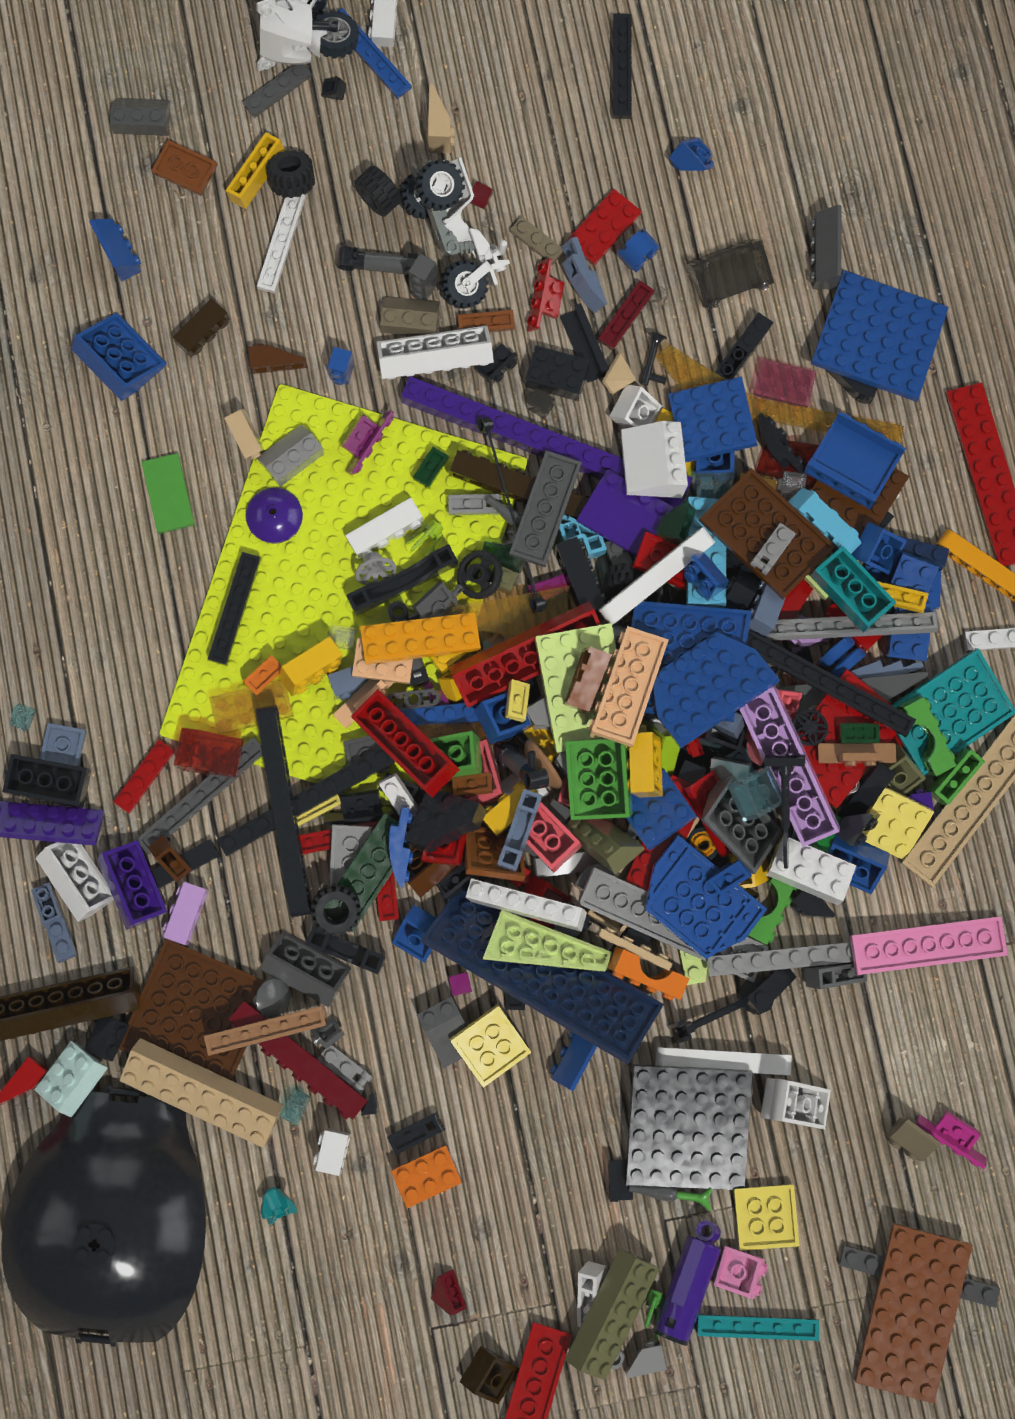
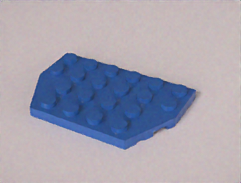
[653,632,780,749]
[644,835,767,959]

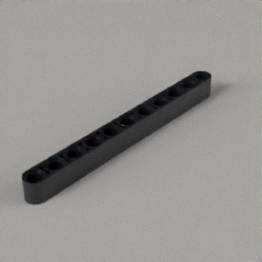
[256,705,311,918]

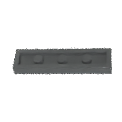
[243,64,312,118]

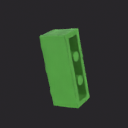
[927,749,985,805]

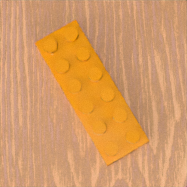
[360,612,481,665]

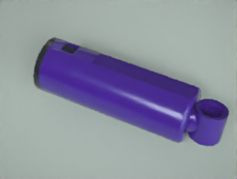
[653,1220,721,1346]

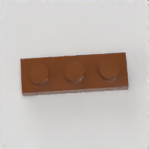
[458,310,515,332]

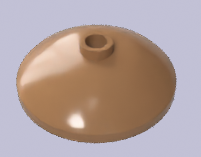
[524,739,563,789]

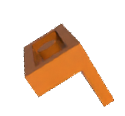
[243,655,282,695]

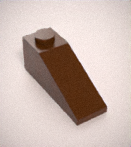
[248,343,308,374]

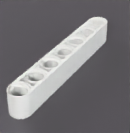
[598,526,715,625]
[655,1047,792,1075]

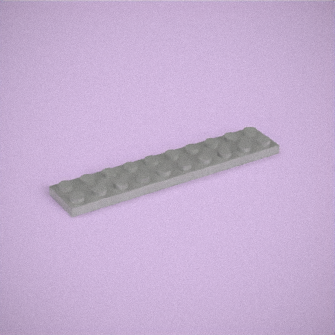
[577,867,769,983]

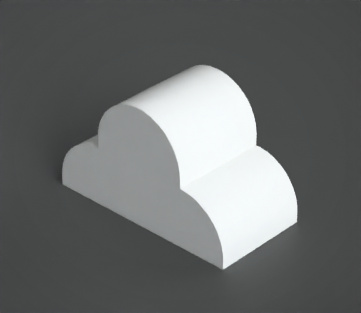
[761,1078,831,1130]

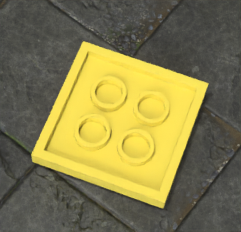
[865,787,934,860]
[449,1004,531,1088]
[734,1184,800,1251]

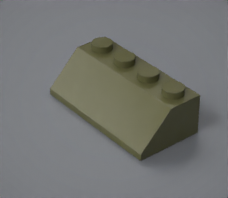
[564,818,644,875]

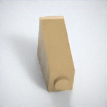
[224,409,264,460]

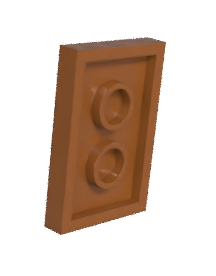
[151,140,218,196]

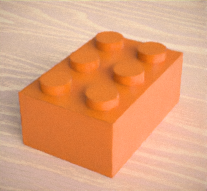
[391,1145,462,1208]

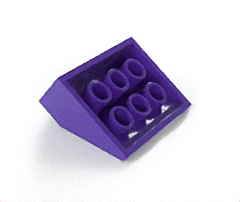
[576,469,673,556]

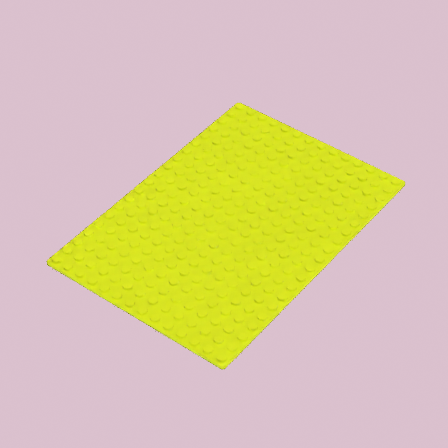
[160,384,527,806]

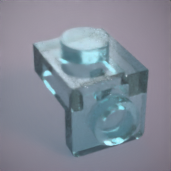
[280,1089,311,1126]

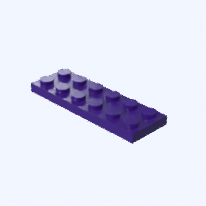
[0,801,104,846]

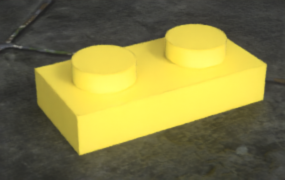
[505,679,530,722]

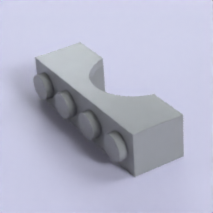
[526,698,568,778]

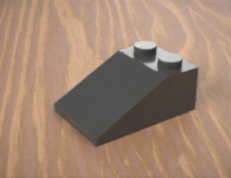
[417,996,467,1068]

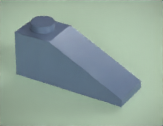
[328,666,368,701]

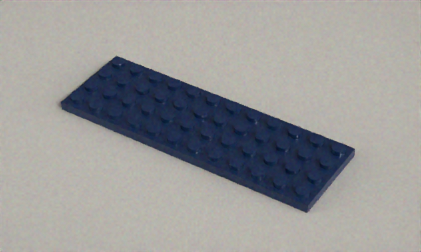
[421,890,664,1065]

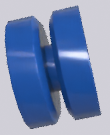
[817,637,867,678]

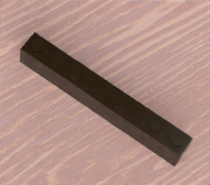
[449,450,590,520]

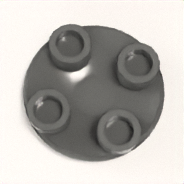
[253,978,290,1018]

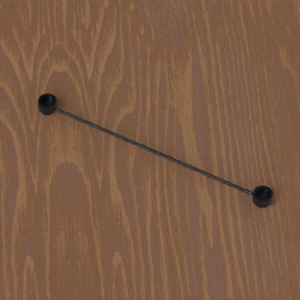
[477,417,546,613]

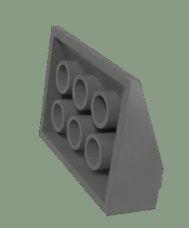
[701,777,783,874]

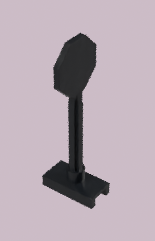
[764,755,806,869]
[668,977,774,1044]

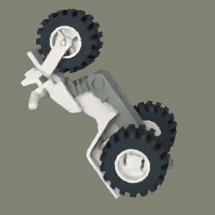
[399,157,510,309]

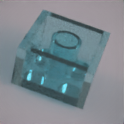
[728,766,781,822]

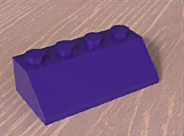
[97,840,167,930]

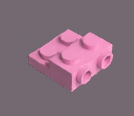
[714,1246,768,1299]

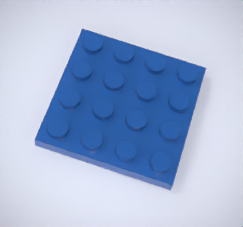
[668,376,758,463]

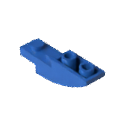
[388,805,413,887]

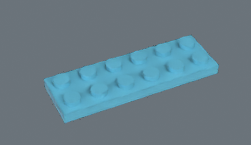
[686,496,726,608]

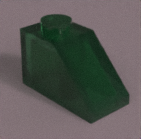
[656,502,696,544]
[480,541,525,573]

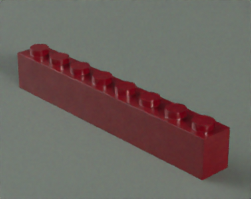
[229,1000,367,1120]

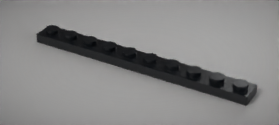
[747,630,916,737]
[217,748,395,856]

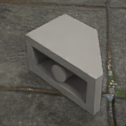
[625,1340,667,1378]

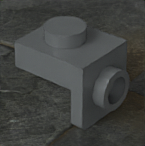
[311,1018,345,1049]

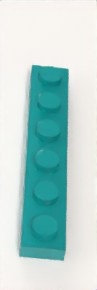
[697,1314,819,1341]

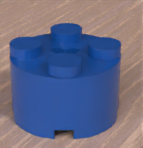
[617,228,660,272]

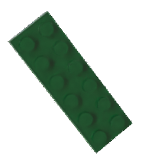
[324,812,410,932]

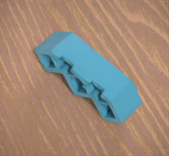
[788,488,862,553]
[558,515,607,560]

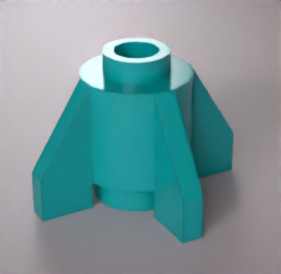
[260,1187,297,1225]

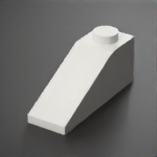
[577,1261,606,1327]

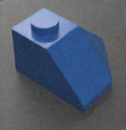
[669,138,714,171]

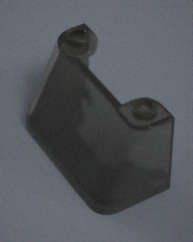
[686,239,774,310]

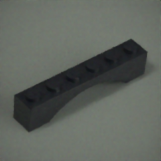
[346,544,458,616]

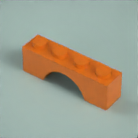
[607,946,690,1001]

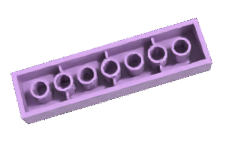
[740,685,840,847]

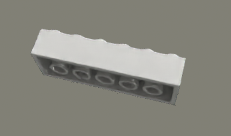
[377,326,494,379]

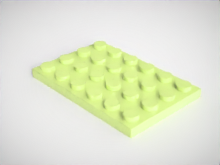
[534,623,616,753]

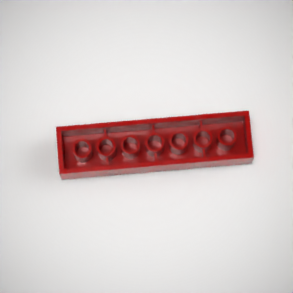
[448,601,601,708]

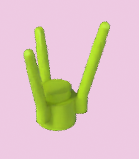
[406,519,444,556]

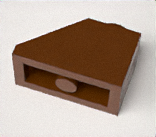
[148,835,192,882]

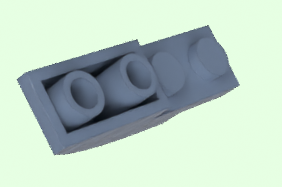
[561,237,607,313]
[31,882,77,963]

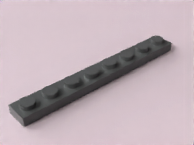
[136,737,263,854]
[839,1245,1000,1308]

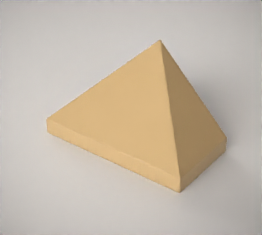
[602,353,636,394]

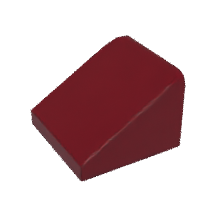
[470,181,493,209]

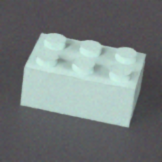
[35,1041,108,1117]

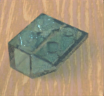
[694,473,734,499]

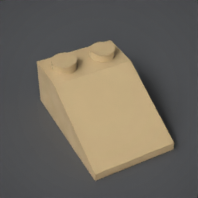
[428,84,455,153]

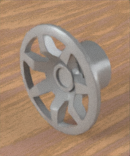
[355,552,396,586]

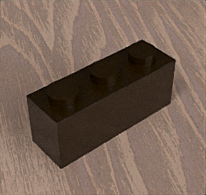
[173,298,230,358]

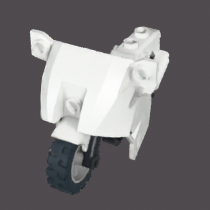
[256,0,359,71]

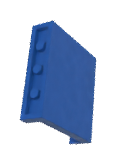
[804,411,906,509]

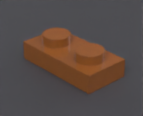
[452,772,493,797]

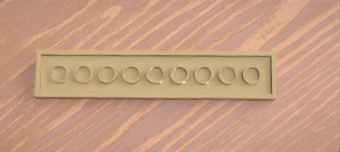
[900,714,1015,888]

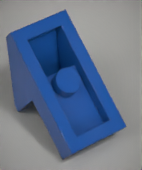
[708,859,752,895]

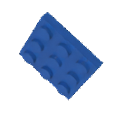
[627,769,698,851]

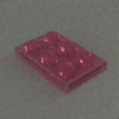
[753,358,817,409]

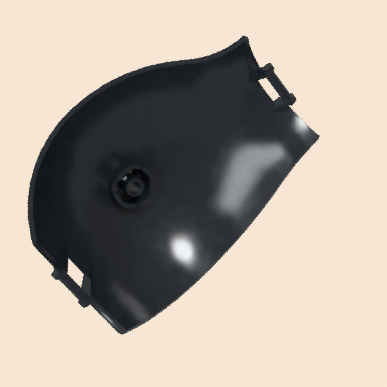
[1,1085,206,1347]

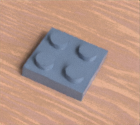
[40,723,87,766]

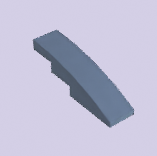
[850,660,924,679]

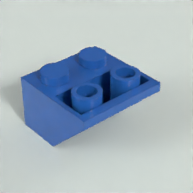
[683,552,729,602]

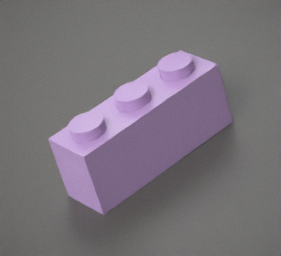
[162,882,208,946]

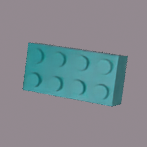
[810,546,896,633]

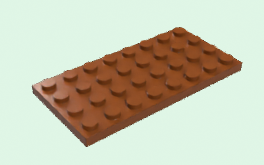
[854,1223,973,1404]

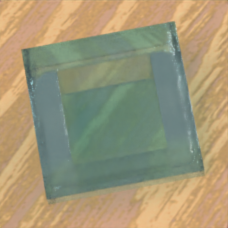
[10,704,36,731]

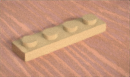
[596,927,673,971]

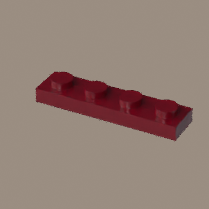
[598,281,655,351]

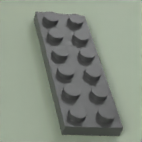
[509,451,582,567]

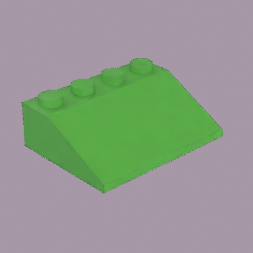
[565,737,633,820]

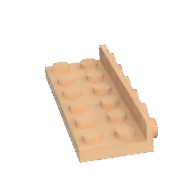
[588,626,668,747]

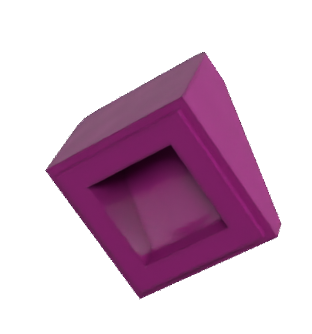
[448,972,472,996]

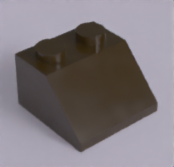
[460,1346,519,1405]

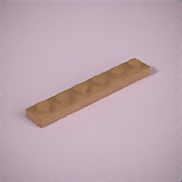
[204,1006,326,1056]

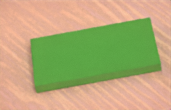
[141,453,195,534]

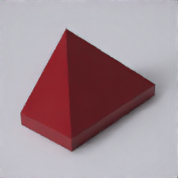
[431,1269,466,1316]

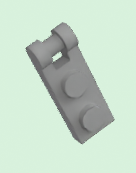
[448,494,501,515]
[750,523,796,576]
[318,1045,373,1093]

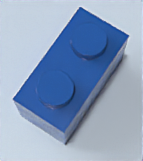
[327,347,354,385]

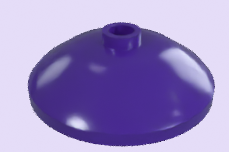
[246,488,303,544]

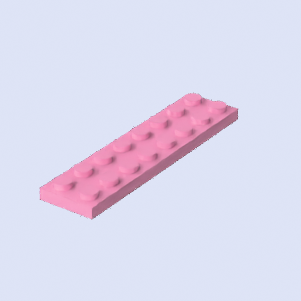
[850,917,1008,975]

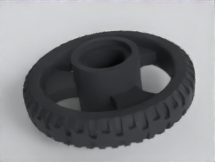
[457,550,503,599]

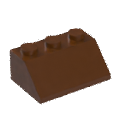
[407,848,465,898]

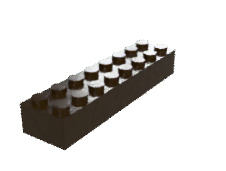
[0,966,140,1041]

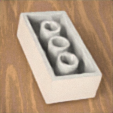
[766,836,856,905]

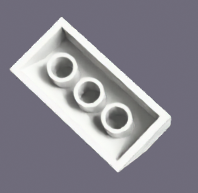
[35,842,114,922]

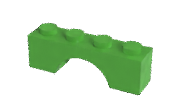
[897,696,956,776]
[747,877,797,945]

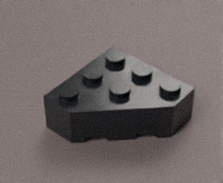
[405,790,487,853]

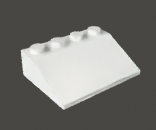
[620,421,688,498]

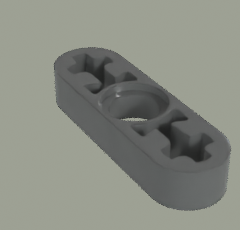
[387,688,442,710]

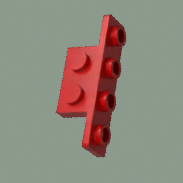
[527,258,564,332]

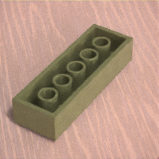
[565,1248,660,1380]

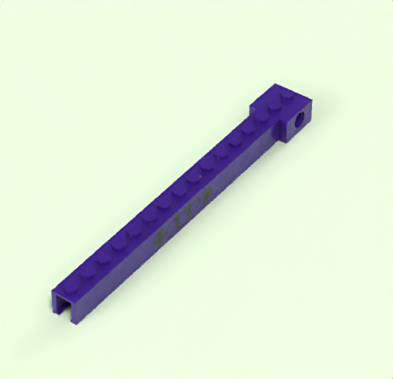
[401,376,693,513]

